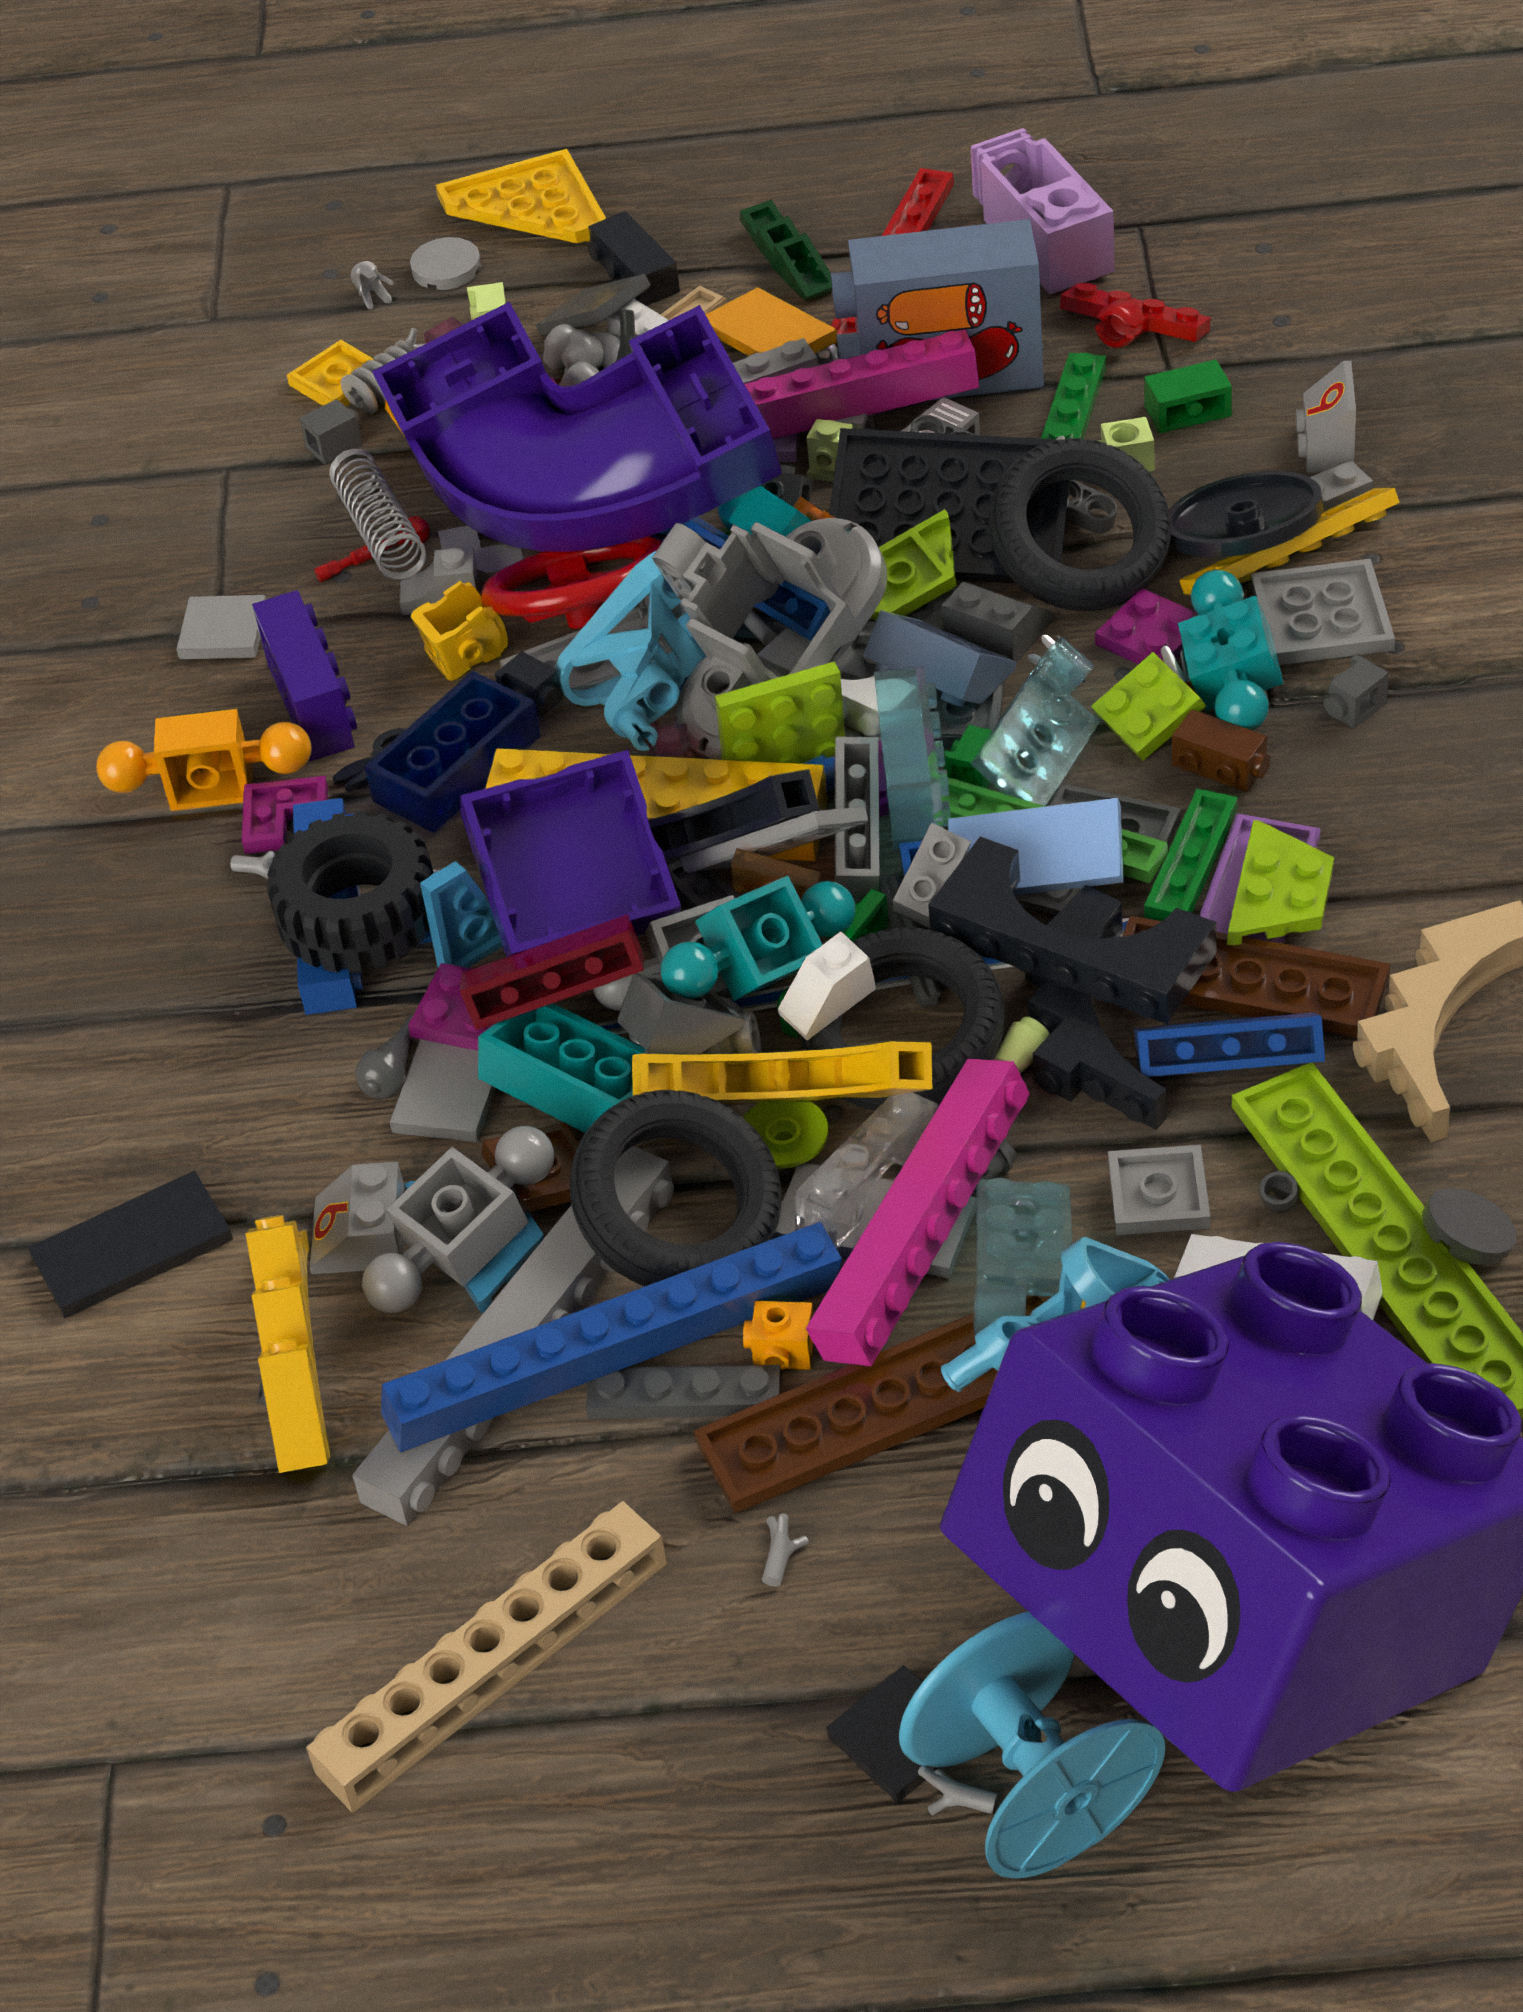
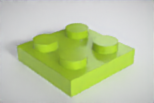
[1091,652,1206,761]

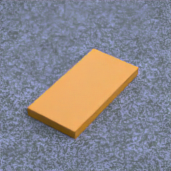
[705,287,837,356]

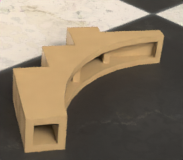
[1353,900,1523,1143]

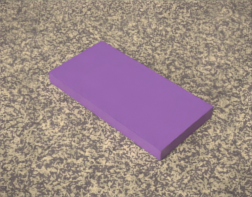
[1199,814,1320,944]

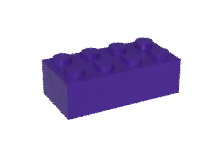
[252,590,358,762]

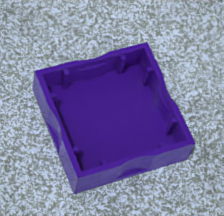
[461,750,681,957]

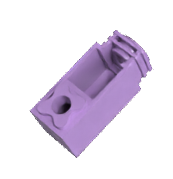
[970,128,1115,294]

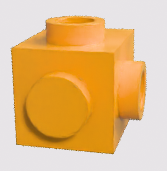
[743,1301,814,1370]

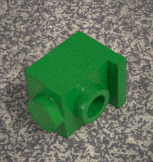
[943,725,1001,789]

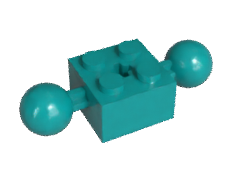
[717,486,812,537]
[1178,570,1284,731]
[660,876,855,1001]

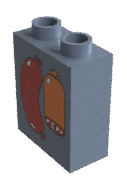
[831,219,1044,400]

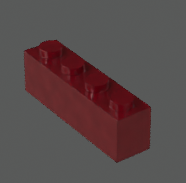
[459,914,644,1030]

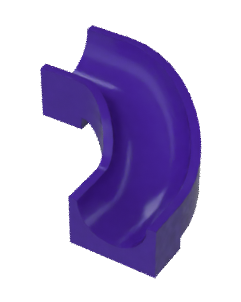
[372,301,782,552]

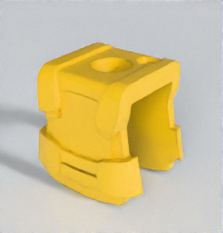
[411,581,508,681]

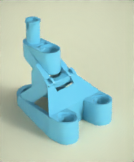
[555,551,707,751]
[941,1237,1170,1393]

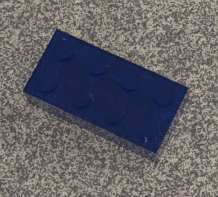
[365,671,541,833]

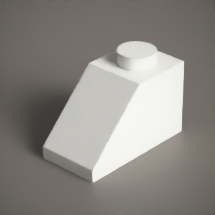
[778,932,876,1040]

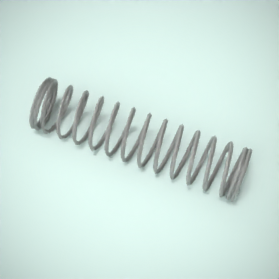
[329,449,426,580]

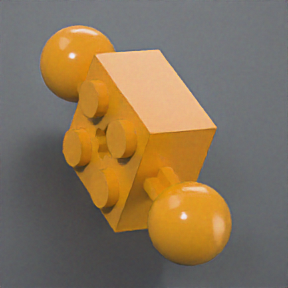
[96,709,312,811]

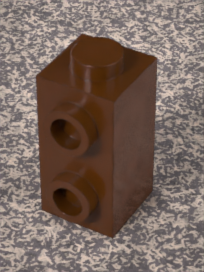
[1172,709,1270,792]

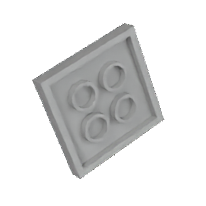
[1251,559,1395,665]

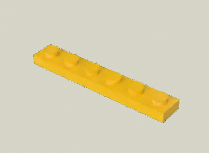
[1179,488,1400,595]

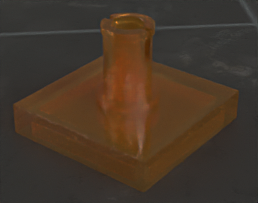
[731,848,820,900]

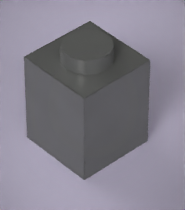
[299,399,363,465]

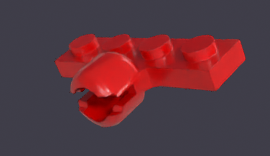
[1059,283,1211,348]

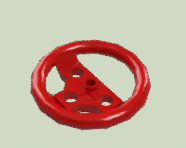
[481,536,663,629]

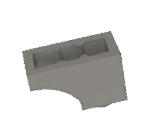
[400,547,480,615]

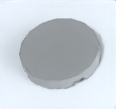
[410,237,482,290]

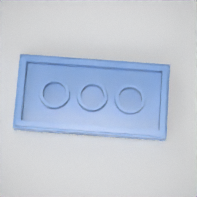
[948,798,1123,895]

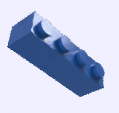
[1134,1012,1325,1077]

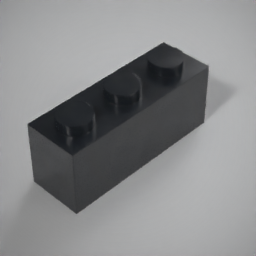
[587,211,680,306]

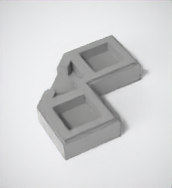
[438,526,523,582]

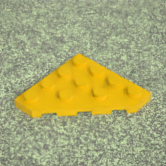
[435,149,606,243]

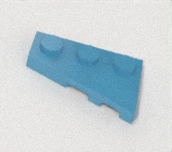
[420,861,503,968]

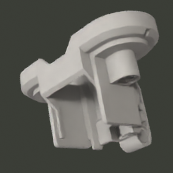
[652,518,887,760]

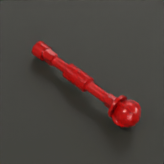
[314,516,430,583]

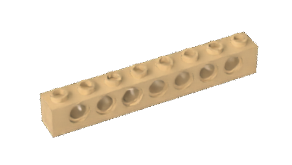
[306,1501,667,1813]

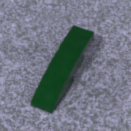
[739,199,832,301]

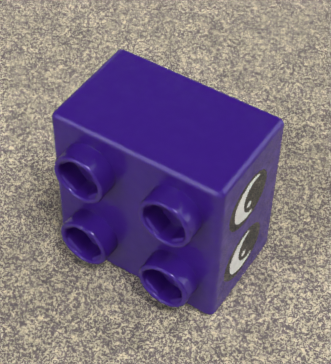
[939,1242,1523,1792]

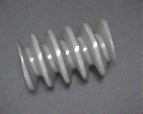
[340,340,414,414]

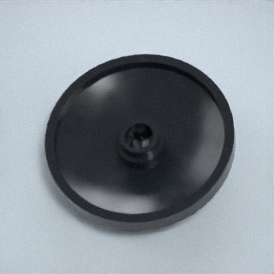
[1169,471,1324,557]

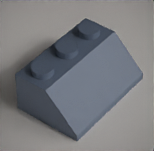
[863,610,1017,707]

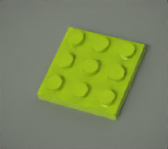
[715,661,845,764]

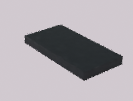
[28,1170,233,1318]

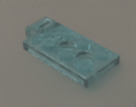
[971,637,1100,806]
[973,1178,1072,1334]

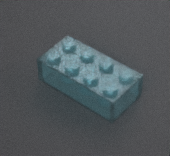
[874,666,951,850]

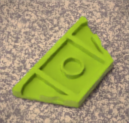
[870,509,956,621]
[1227,820,1334,946]

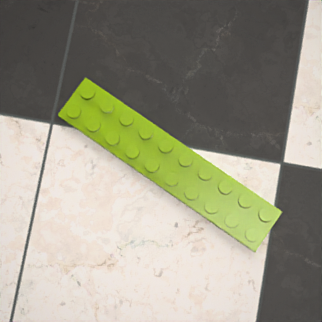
[1232,1063,1523,1419]

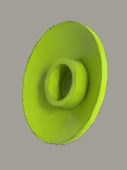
[743,1101,829,1169]

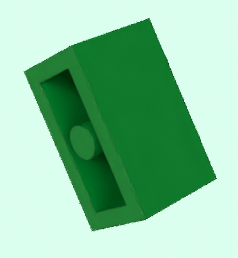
[1144,359,1232,434]

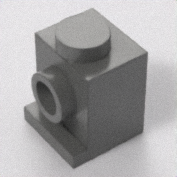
[1324,654,1389,729]

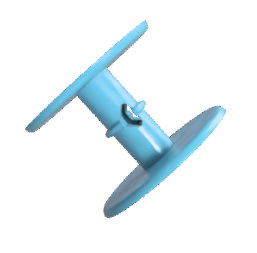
[899,1611,1165,1879]

